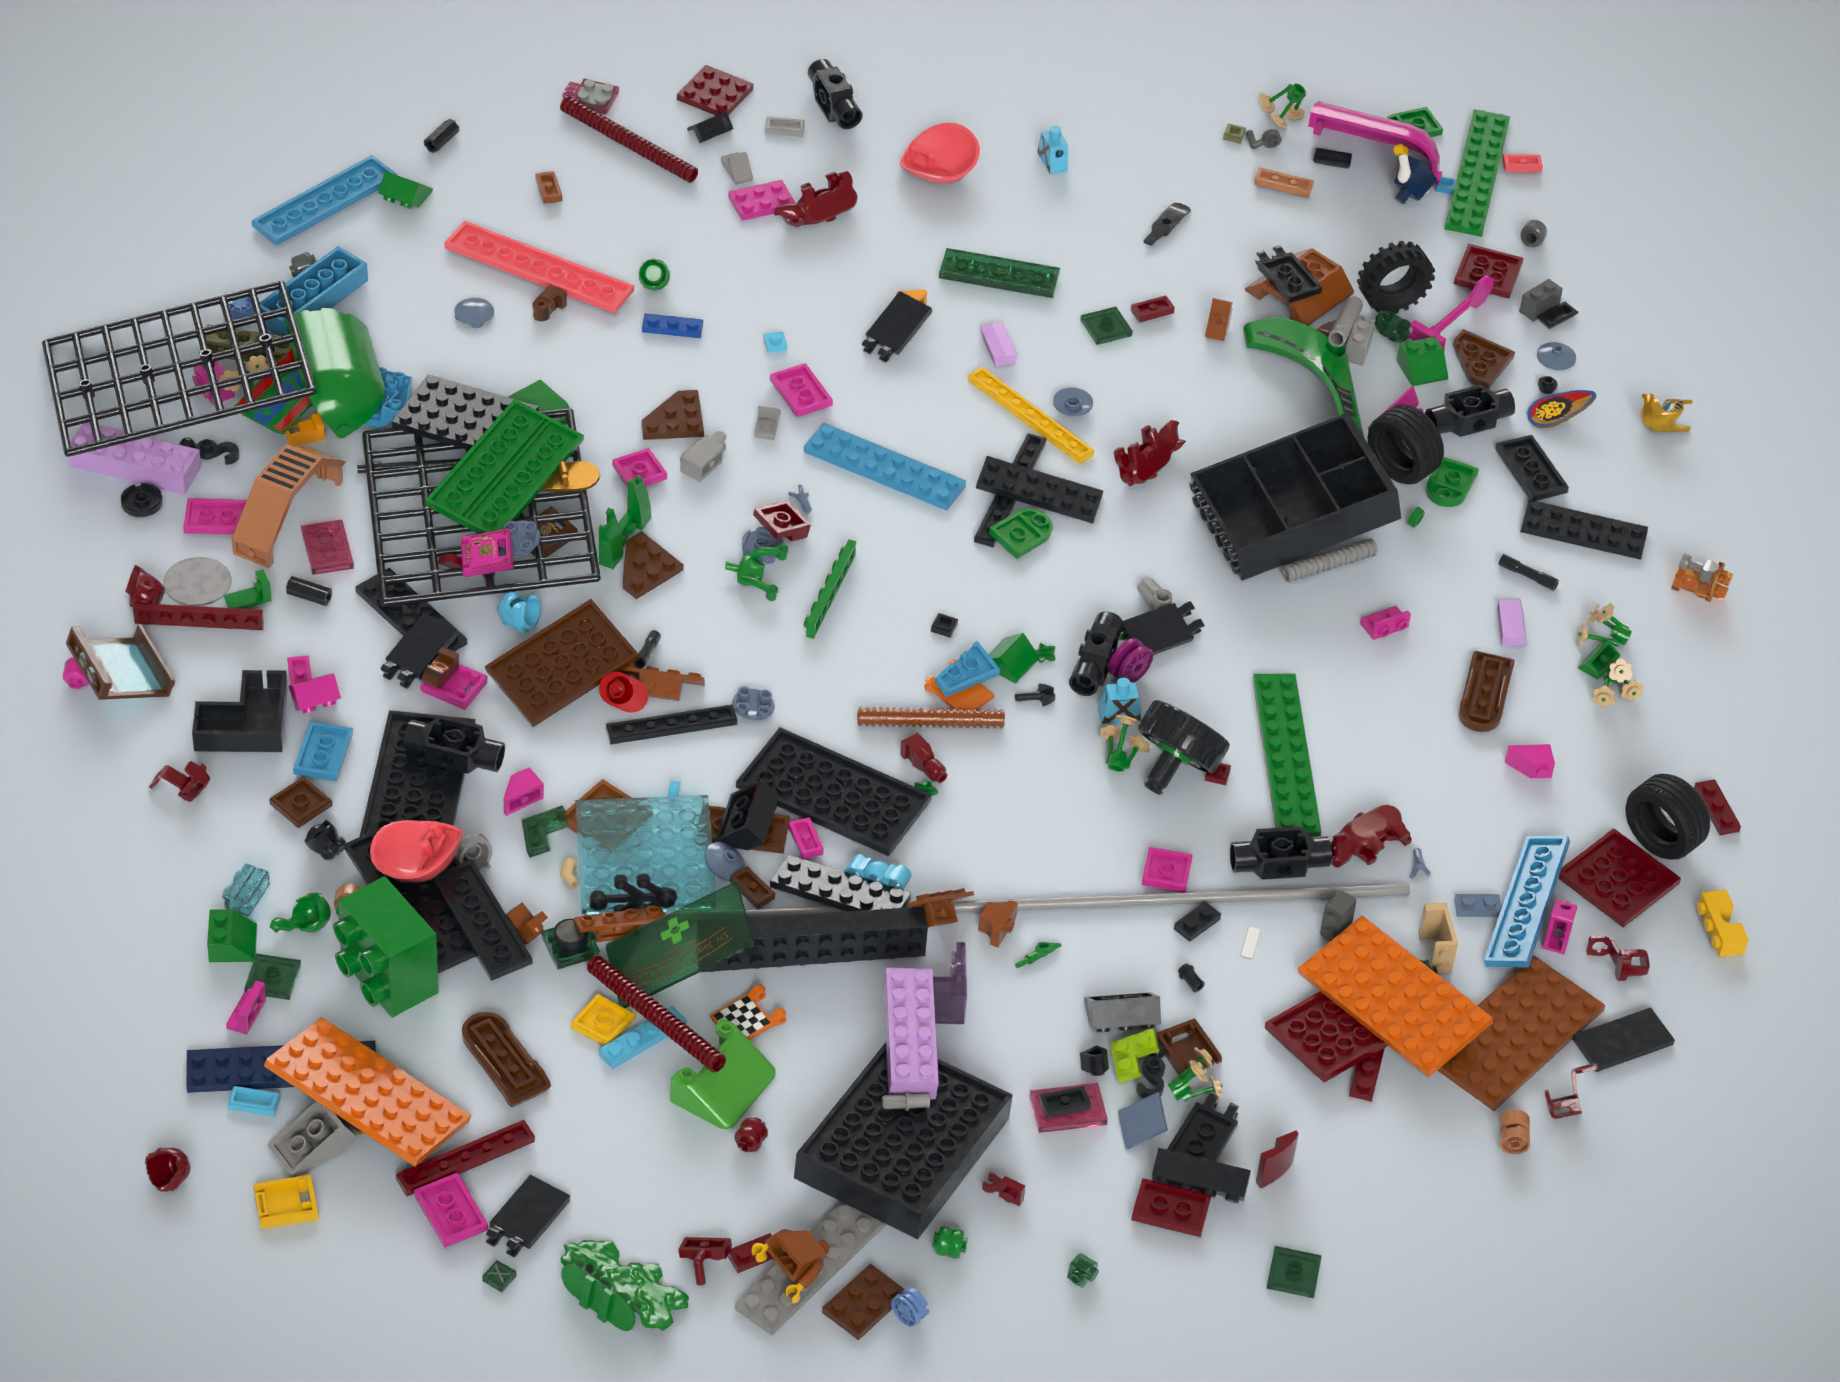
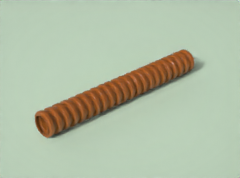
[857,707,1005,729]

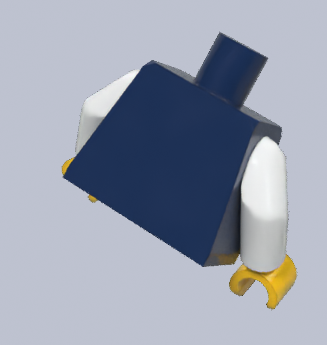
[1394,144,1437,204]

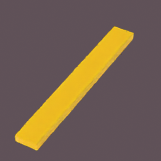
[968,367,1094,464]

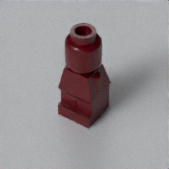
[900,733,948,783]

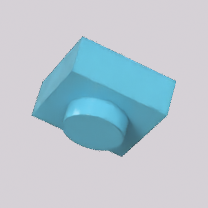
[764,332,787,353]

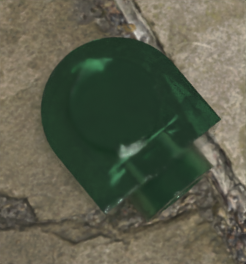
[1067,1253,1099,1288]

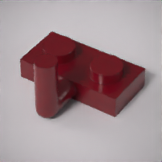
[678,1237,732,1286]

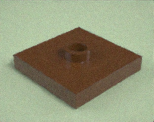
[269,777,333,828]

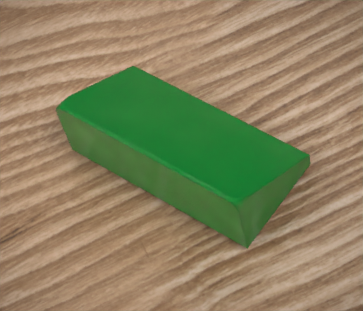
[1578,640,1621,679]

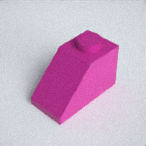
[1505,744,1555,778]
[503,767,544,816]

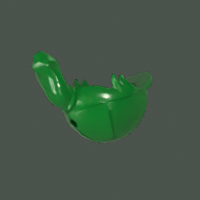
[270,892,331,933]

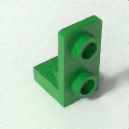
[224,569,271,609]

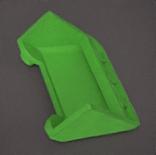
[670,1018,776,1129]

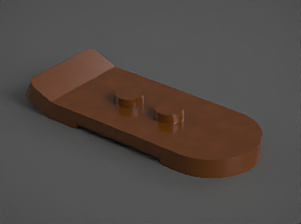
[1458,651,1515,732]
[462,1012,551,1107]

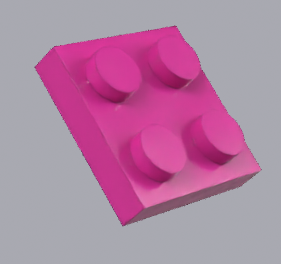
[612,448,667,488]
[1142,847,1193,893]

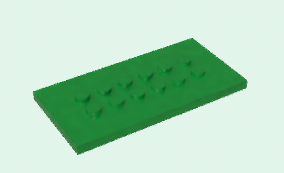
[425,399,584,534]

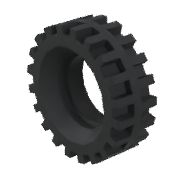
[1357,241,1435,314]

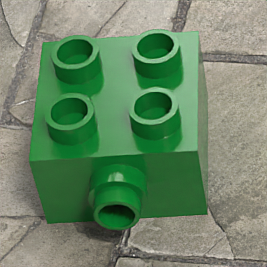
[333,876,438,1018]

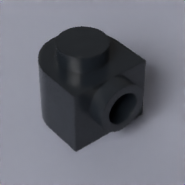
[1080,1045,1109,1076]

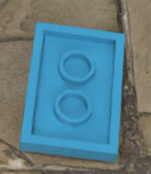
[293,721,353,781]

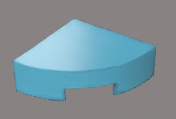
[667,781,681,803]

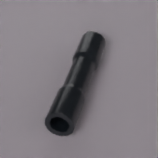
[1498,554,1559,591]
[634,630,661,669]

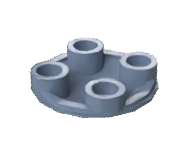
[455,298,494,328]
[501,520,540,556]
[732,687,775,720]

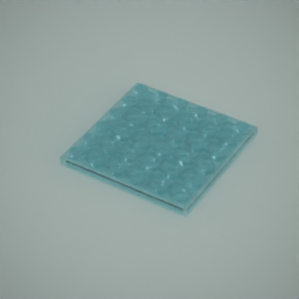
[575,795,717,914]

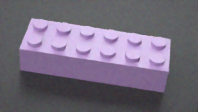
[68,422,201,495]
[884,968,938,1099]

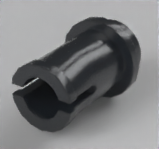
[1178,963,1205,993]

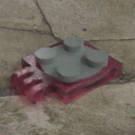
[562,79,619,115]

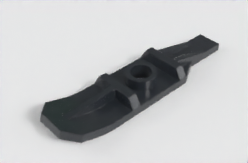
[1143,203,1191,246]

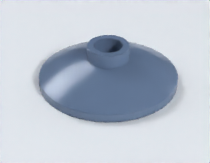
[1537,342,1576,370]
[1053,387,1093,416]
[705,842,745,881]

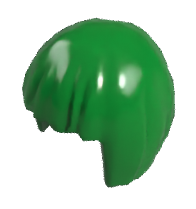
[639,259,670,291]

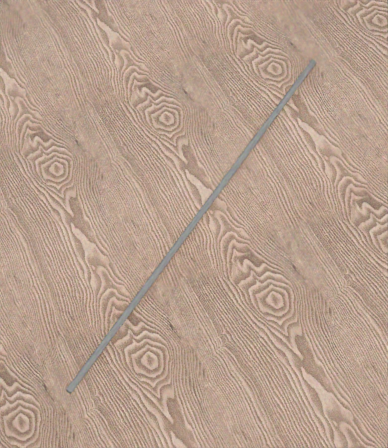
[641,884,1410,925]

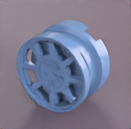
[228,297,254,320]
[891,1287,929,1327]

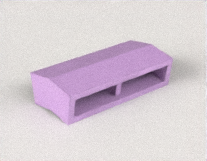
[980,323,1018,368]
[1497,598,1527,647]

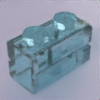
[222,864,270,917]

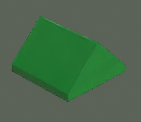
[988,633,1039,684]

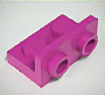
[1360,606,1411,640]
[226,981,266,1035]

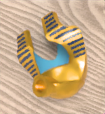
[1641,394,1692,432]

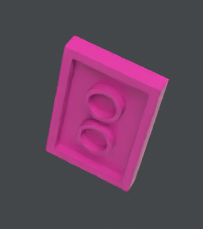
[728,180,796,221]
[770,363,833,417]
[183,498,247,535]
[414,1173,488,1248]

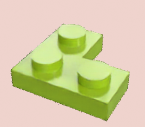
[1110,1028,1160,1084]

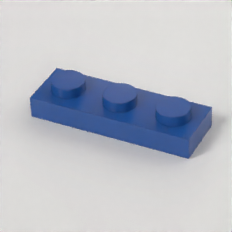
[642,313,703,338]

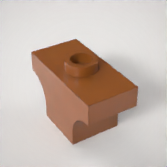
[1205,298,1233,341]
[978,900,1018,948]

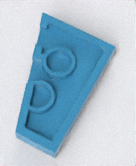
[935,641,1000,698]

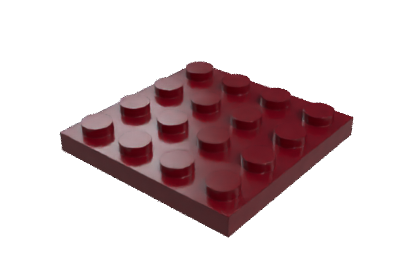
[1558,828,1681,928]
[1265,991,1388,1083]

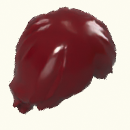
[144,1148,191,1192]

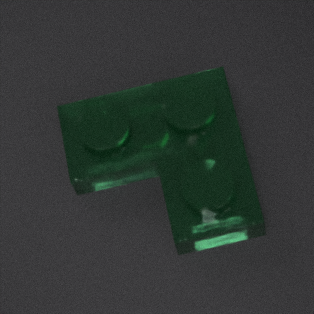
[522,805,569,858]

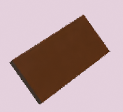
[696,805,790,854]

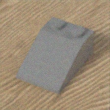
[268,1101,358,1177]

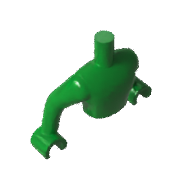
[725,544,788,601]

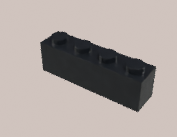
[1152,1148,1251,1203]

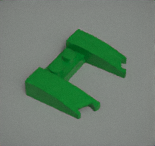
[599,475,651,570]

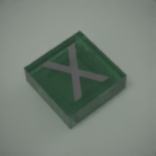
[482,1260,517,1292]

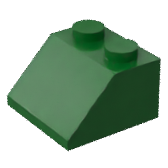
[378,171,433,209]
[1396,336,1449,386]
[207,909,257,962]

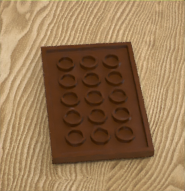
[484,599,639,727]

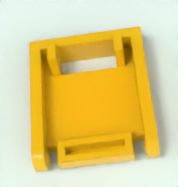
[253,1174,319,1229]

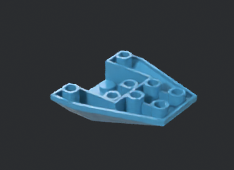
[364,367,412,429]

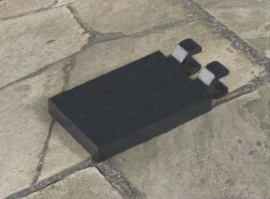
[1255,245,1322,304]
[862,291,933,363]
[1122,601,1205,655]
[380,613,459,689]
[1167,1093,1239,1162]
[486,1174,570,1258]

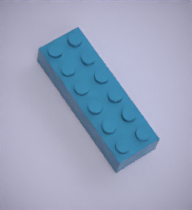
[259,246,368,336]

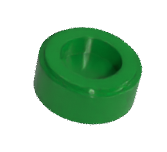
[1407,507,1425,528]

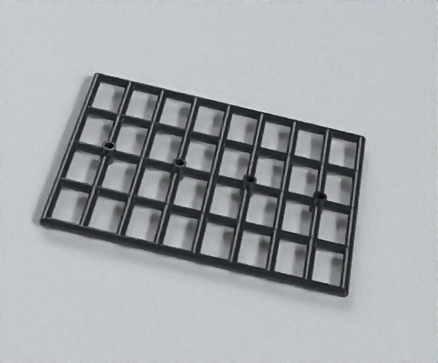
[42,281,317,457]
[362,408,601,607]

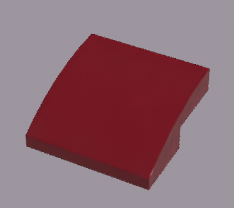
[1256,1130,1299,1189]

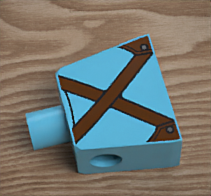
[1037,126,1068,174]
[1098,678,1142,724]

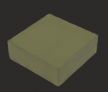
[1223,124,1246,144]

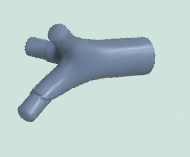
[788,484,812,513]
[1410,848,1431,879]

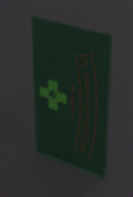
[605,881,755,1008]

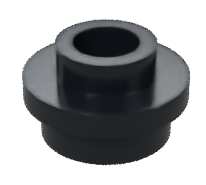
[1538,376,1558,394]

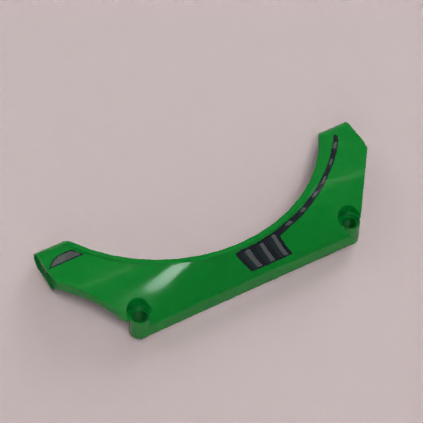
[1243,316,1364,436]

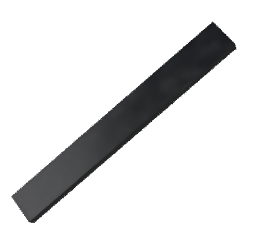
[974,433,1047,548]

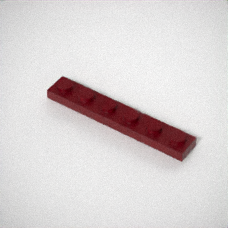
[133,603,264,630]
[396,1120,535,1196]

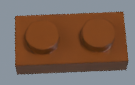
[535,171,562,204]

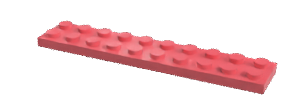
[444,221,634,314]

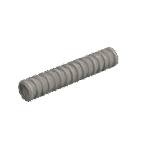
[1328,296,1363,347]
[1282,538,1378,583]

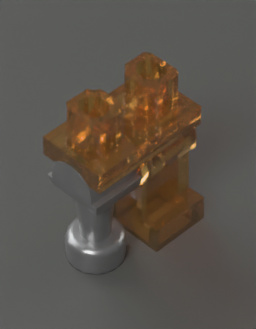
[1671,553,1733,602]

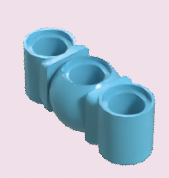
[844,854,912,890]

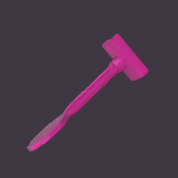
[1409,275,1494,350]

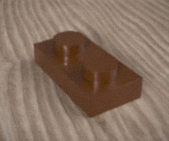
[730,866,776,909]

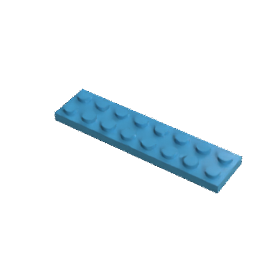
[252,155,397,245]
[804,423,966,511]
[1484,836,1570,967]

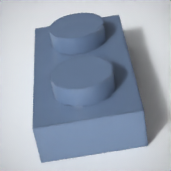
[1454,894,1502,917]

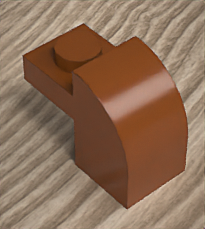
[506,902,548,944]

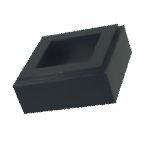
[931,613,958,638]

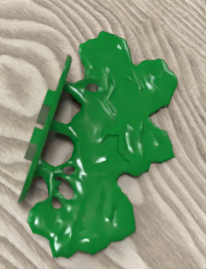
[561,1240,689,1331]

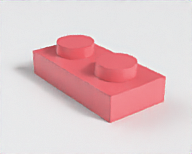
[1502,154,1543,173]

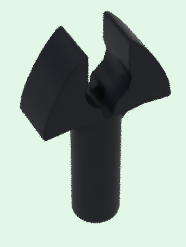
[1014,684,1056,706]

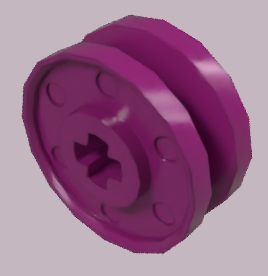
[1108,638,1154,683]

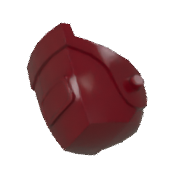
[125,565,165,607]

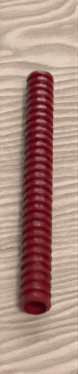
[560,96,698,183]
[587,955,726,1073]

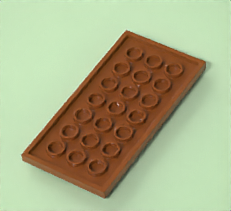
[1437,955,1605,1111]

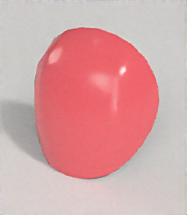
[900,122,980,184]
[370,820,464,883]

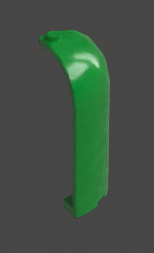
[284,308,384,438]

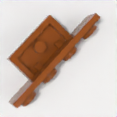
[620,664,705,701]
[909,888,974,927]
[574,905,667,942]

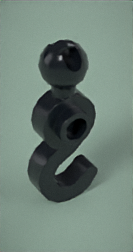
[179,437,239,465]
[1136,1043,1166,1099]

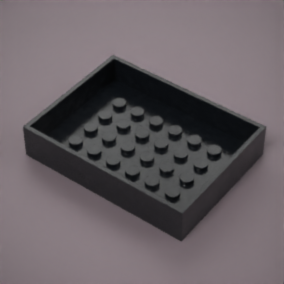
[794,1042,1013,1240]

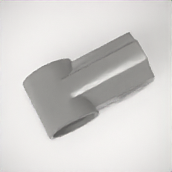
[1137,577,1172,610]

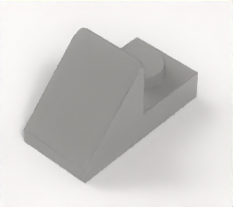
[721,152,753,185]
[754,406,781,440]

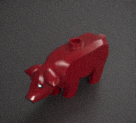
[774,171,858,227]
[1114,420,1186,486]
[1331,805,1412,868]

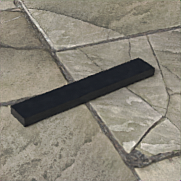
[606,704,737,745]

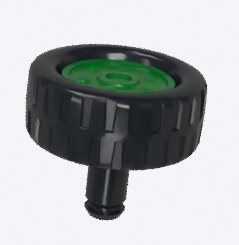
[1138,700,1230,795]

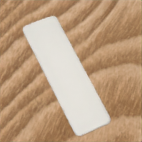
[1241,927,1260,958]

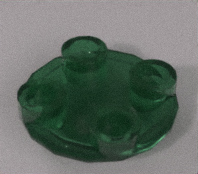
[1375,309,1411,342]

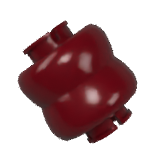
[734,1118,768,1152]

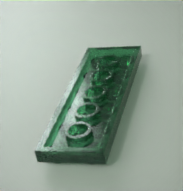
[939,248,1060,298]

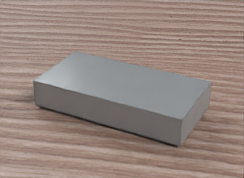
[765,117,805,137]

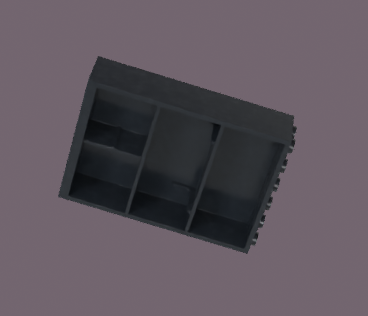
[1189,412,1402,581]

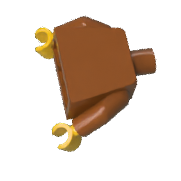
[752,1229,829,1304]

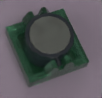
[541,918,600,970]

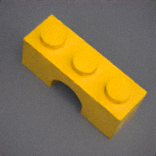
[1696,889,1749,957]

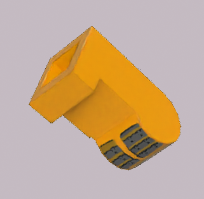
[284,413,325,445]

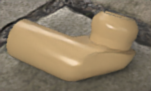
[560,857,579,889]

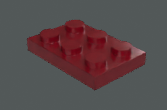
[1131,1178,1212,1237]

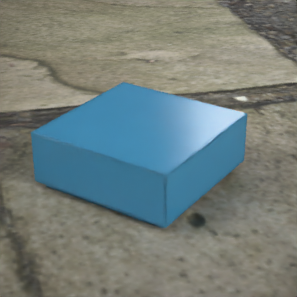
[1435,177,1456,195]

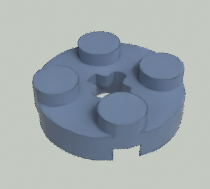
[742,527,784,564]

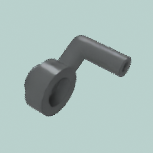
[1246,129,1282,149]

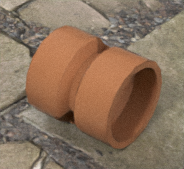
[1500,1110,1530,1154]

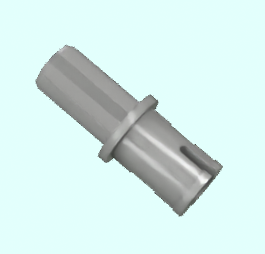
[882,1092,930,1111]

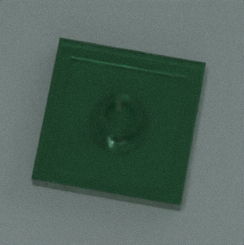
[1080,307,1133,345]
[244,953,301,1000]
[1266,1246,1322,1298]

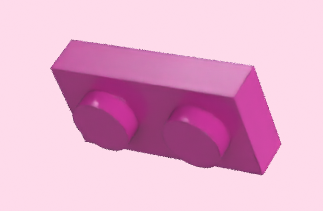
[287,655,312,685]
[788,817,824,859]

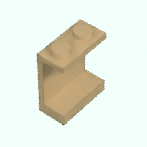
[1418,903,1458,974]

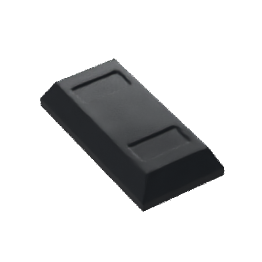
[1313,148,1352,169]
[1537,302,1578,329]

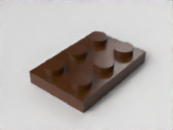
[822,1264,904,1340]

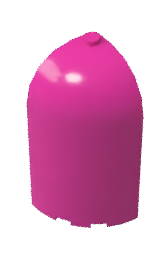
[1308,101,1443,187]

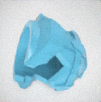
[497,591,541,634]

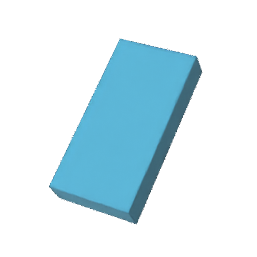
[228,1086,280,1117]

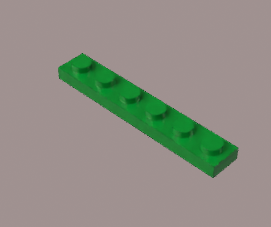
[804,539,856,639]

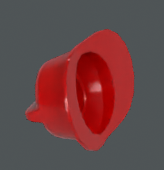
[599,671,648,713]

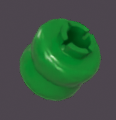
[932,1226,968,1259]

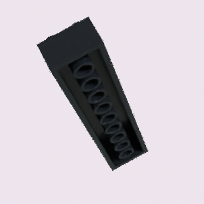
[697,906,928,972]

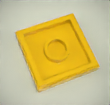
[571,994,635,1046]

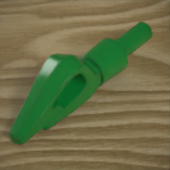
[1015,942,1062,968]

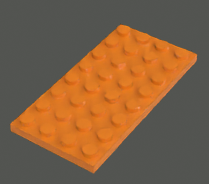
[1298,915,1493,1078]
[264,1017,471,1167]

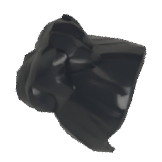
[304,820,346,860]

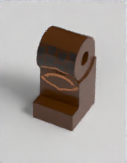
[532,285,567,321]
[422,647,459,689]

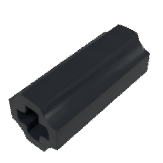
[424,119,459,153]
[286,576,332,606]

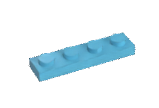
[599,1006,687,1069]

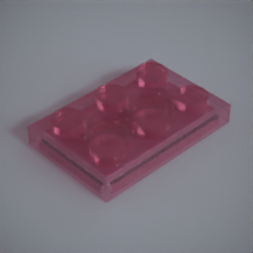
[301,520,354,575]
[1029,1083,1108,1133]

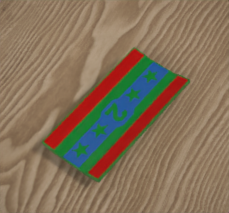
[235,348,313,435]

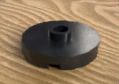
[121,483,163,517]

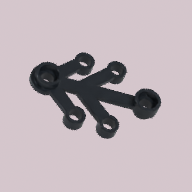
[589,873,677,912]

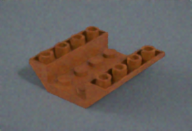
[1245,248,1354,326]

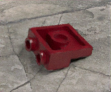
[753,500,811,542]

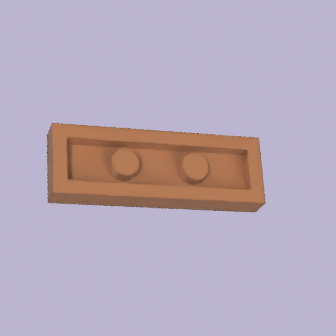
[1254,167,1314,198]

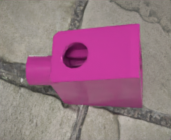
[1543,900,1578,955]

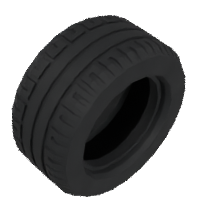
[1367,404,1444,485]
[1625,773,1710,860]

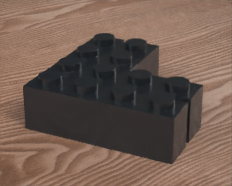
[192,670,288,752]

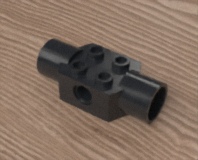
[808,59,863,129]
[1425,385,1515,437]
[1069,611,1124,696]
[403,715,505,774]
[1230,826,1332,880]

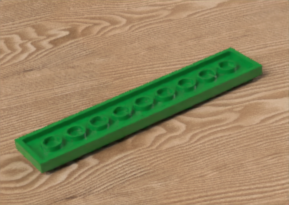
[1444,109,1510,237]
[1253,674,1322,837]

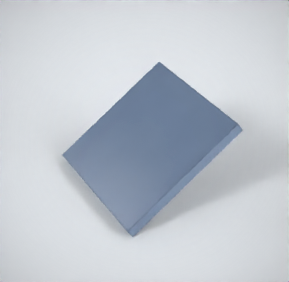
[1118,1092,1168,1150]

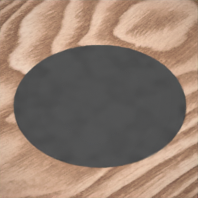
[163,557,232,605]

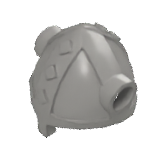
[456,833,492,869]

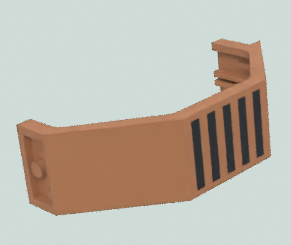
[232,444,346,568]

